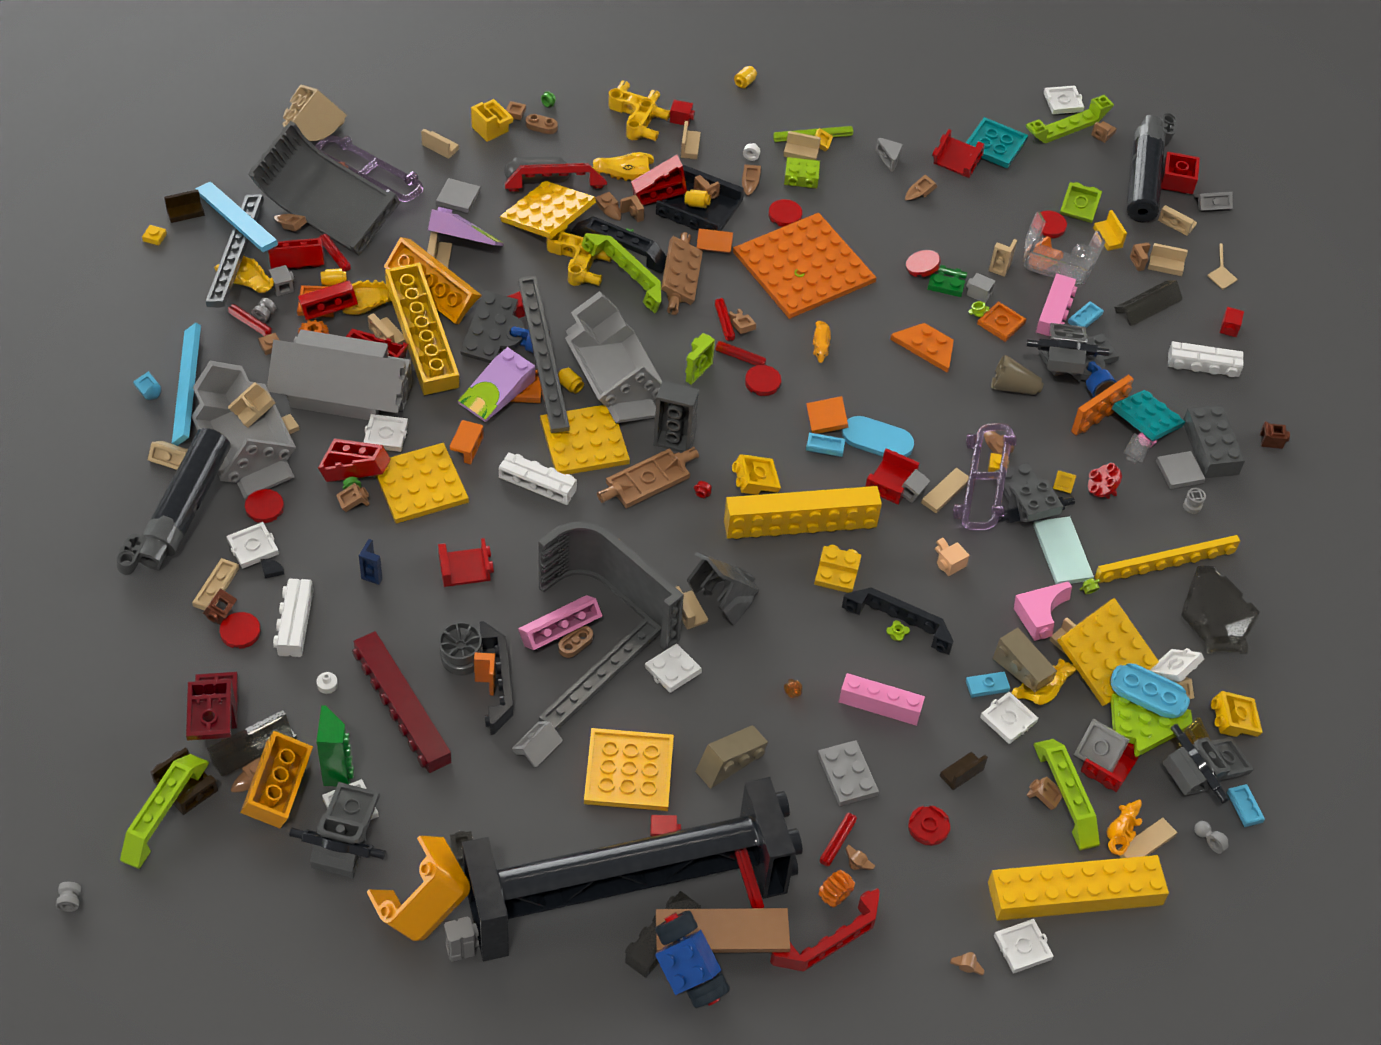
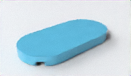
[842,416,914,457]
[1110,663,1190,718]

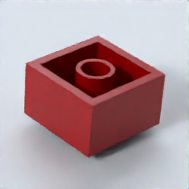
[1161,152,1200,194]

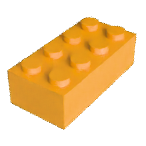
[240,731,313,828]

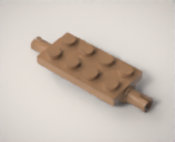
[661,232,703,315]
[597,447,699,508]

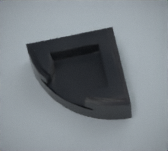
[261,559,284,579]

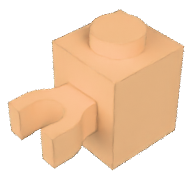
[935,538,970,576]

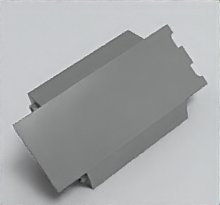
[565,291,662,423]
[267,329,412,420]
[191,361,296,499]

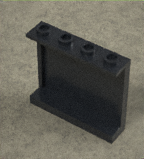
[656,165,744,231]

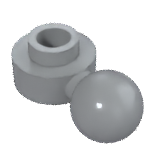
[1194,821,1229,854]

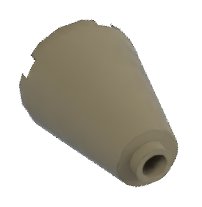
[991,355,1044,395]

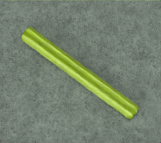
[773,126,853,142]

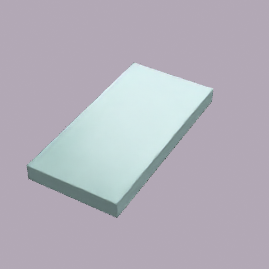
[1033,516,1094,584]

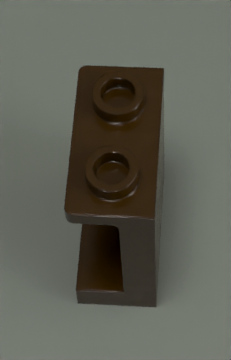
[151,748,218,815]

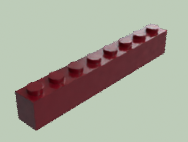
[352,631,452,773]

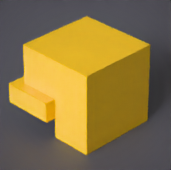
[471,99,513,142]

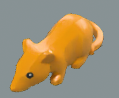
[813,321,831,363]
[1107,799,1142,855]

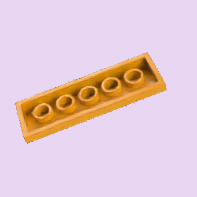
[384,237,482,324]

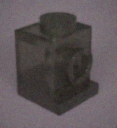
[450,831,473,867]

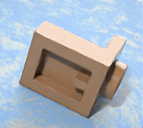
[1091,121,1117,143]
[694,175,720,199]
[620,195,644,222]
[1130,243,1150,271]
[336,483,370,512]
[1027,777,1063,810]

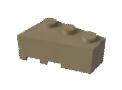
[992,627,1057,692]
[695,725,768,789]

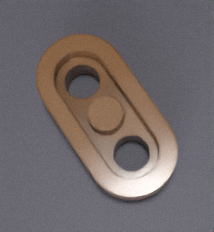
[526,114,558,134]
[558,625,593,658]

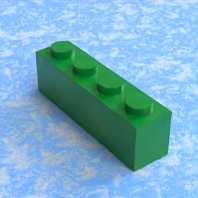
[316,705,354,787]

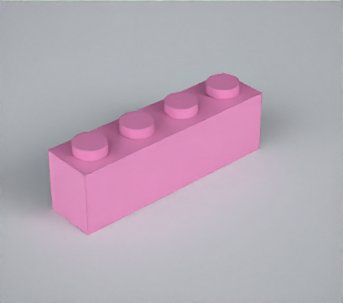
[1036,273,1078,336]
[518,595,602,650]
[839,673,925,726]

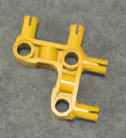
[608,81,670,141]
[546,226,612,286]

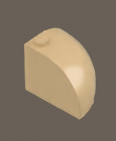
[283,85,347,141]

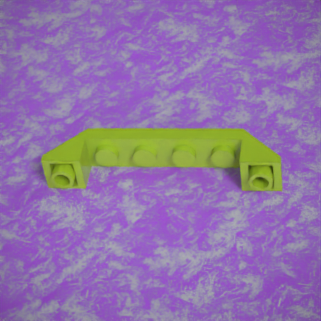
[1026,95,1114,144]
[581,233,661,313]
[1033,739,1100,850]
[120,754,209,869]

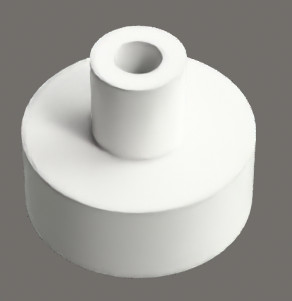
[743,143,761,161]
[317,672,338,694]

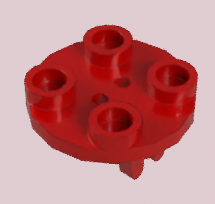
[1088,463,1122,499]

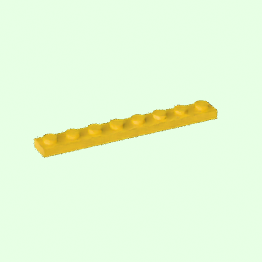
[1094,535,1240,583]

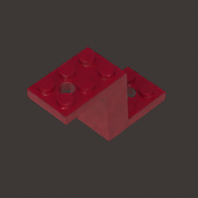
[186,672,238,741]

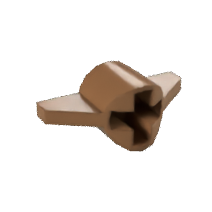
[845,845,875,870]
[950,952,984,976]

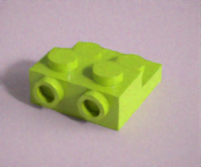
[784,157,820,189]
[1060,182,1102,223]
[685,333,715,385]

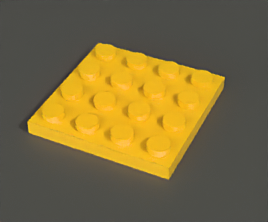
[500,181,596,239]
[540,405,630,475]
[375,442,469,524]
[1057,598,1159,706]
[584,728,674,811]

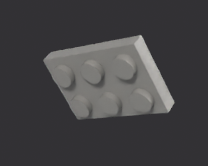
[817,740,879,806]

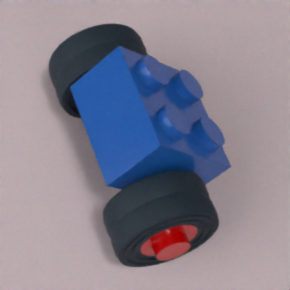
[655,910,730,1008]

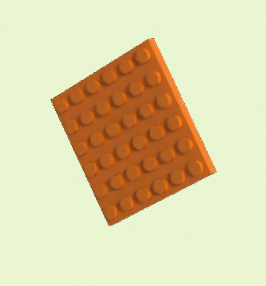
[733,213,877,319]

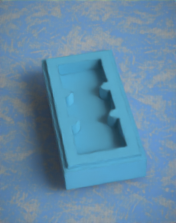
[1068,301,1104,328]
[806,432,846,457]
[966,672,1010,698]
[1227,784,1265,827]

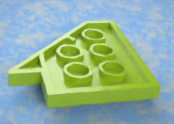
[1111,693,1193,757]

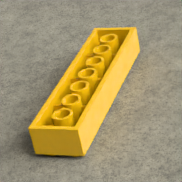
[385,263,459,395]
[724,486,882,539]
[988,855,1169,921]

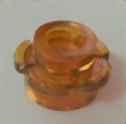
[784,679,802,698]

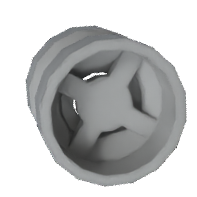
[251,298,277,323]
[1183,488,1206,514]
[56,882,81,912]

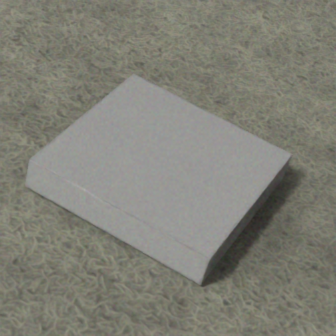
[436,178,480,213]
[1156,451,1205,489]
[1074,719,1130,773]

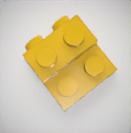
[732,454,781,495]
[814,545,861,593]
[1211,691,1263,737]

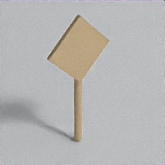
[1207,243,1238,290]

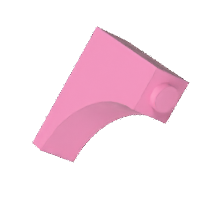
[1014,581,1072,641]

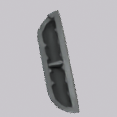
[504,157,571,184]

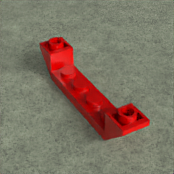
[505,163,607,191]
[770,888,880,972]

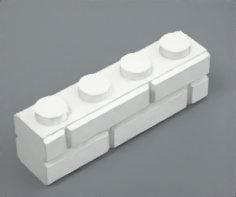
[1168,341,1243,377]
[499,452,577,505]
[273,578,313,657]

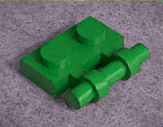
[927,265,967,297]

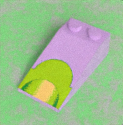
[428,207,503,246]
[458,347,535,422]

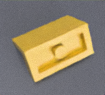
[1093,210,1127,251]

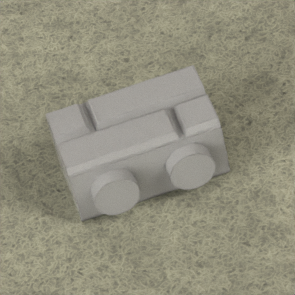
[444,916,479,962]

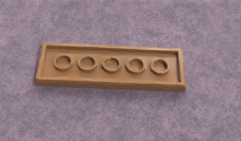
[656,908,790,953]

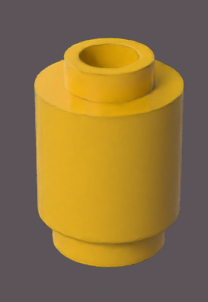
[734,66,757,88]
[685,189,711,208]
[321,268,347,286]
[558,367,584,394]

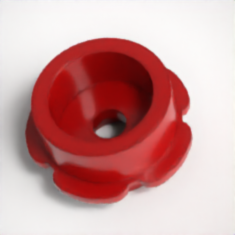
[694,481,712,498]

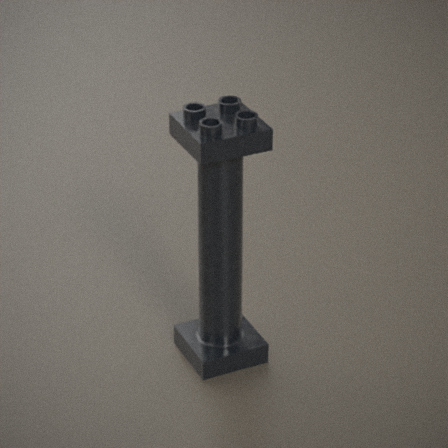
[462,777,803,962]

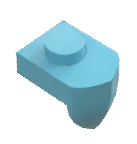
[133,371,161,400]

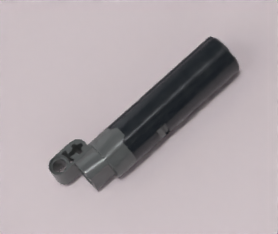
[1127,113,1177,222]
[117,428,231,575]

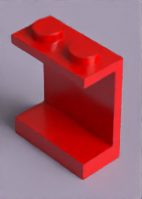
[932,129,984,178]
[865,448,920,505]
[438,538,494,587]
[1081,743,1140,792]

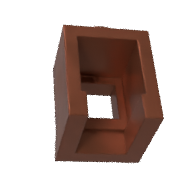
[1260,421,1290,449]
[203,588,237,624]

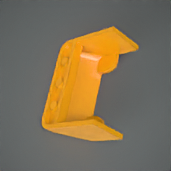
[367,836,470,941]

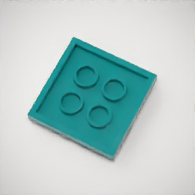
[966,117,1028,168]
[1112,390,1186,441]

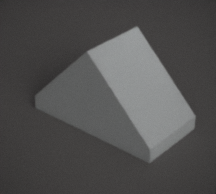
[876,138,903,172]

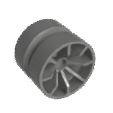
[439,621,483,675]

